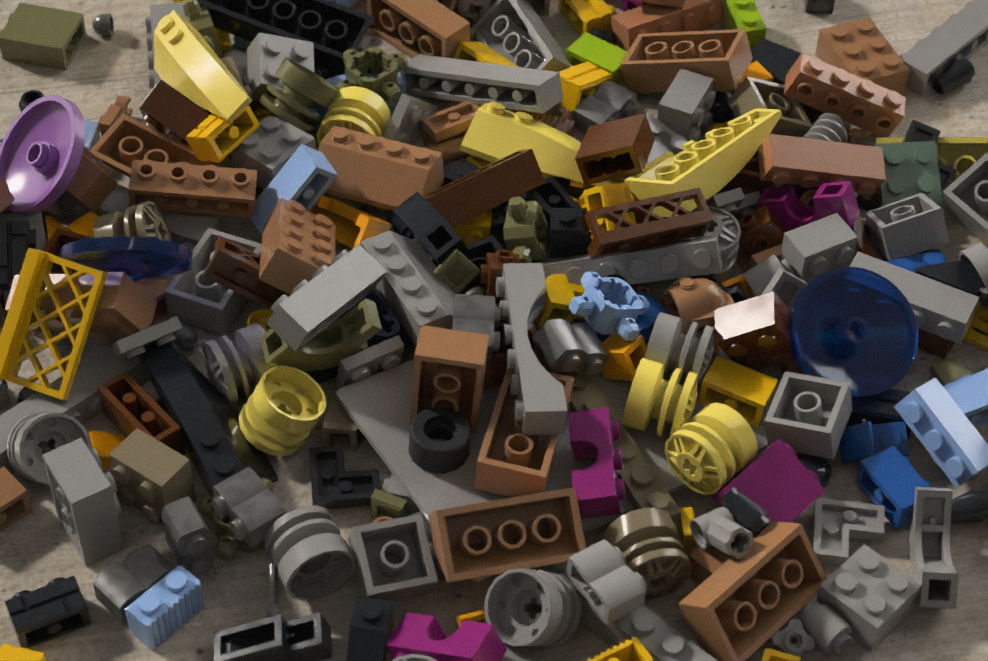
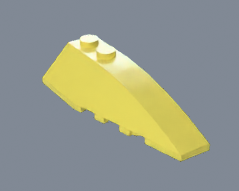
[154,10,252,123]
[460,102,620,188]
[624,108,782,218]

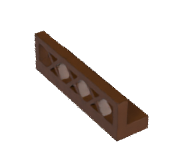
[584,188,714,260]
[204,236,290,309]

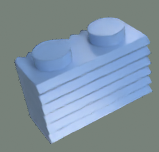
[124,565,204,650]

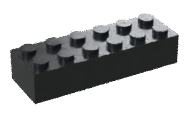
[197,0,374,76]

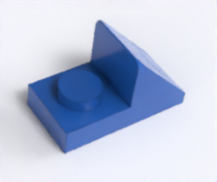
[839,421,910,463]

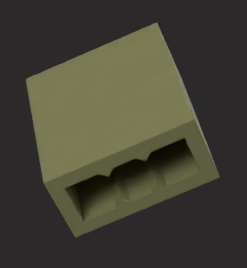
[0,3,87,71]

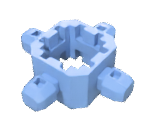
[569,271,650,341]

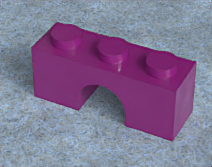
[756,181,860,233]
[568,407,626,519]
[385,612,507,661]

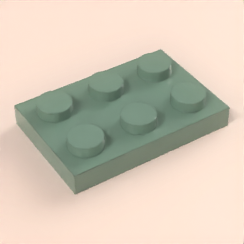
[874,141,945,220]

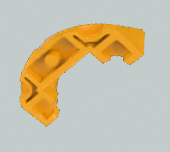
[309,194,392,249]

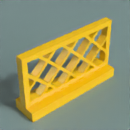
[0,248,107,401]

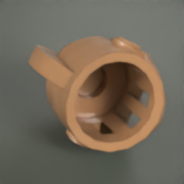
[661,277,734,334]

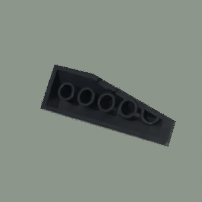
[138,342,278,496]

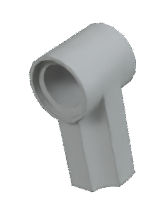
[690,506,754,559]

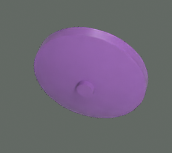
[0,95,85,216]

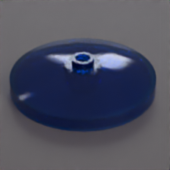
[60,236,193,283]
[788,267,918,399]

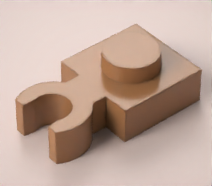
[98,95,133,137]

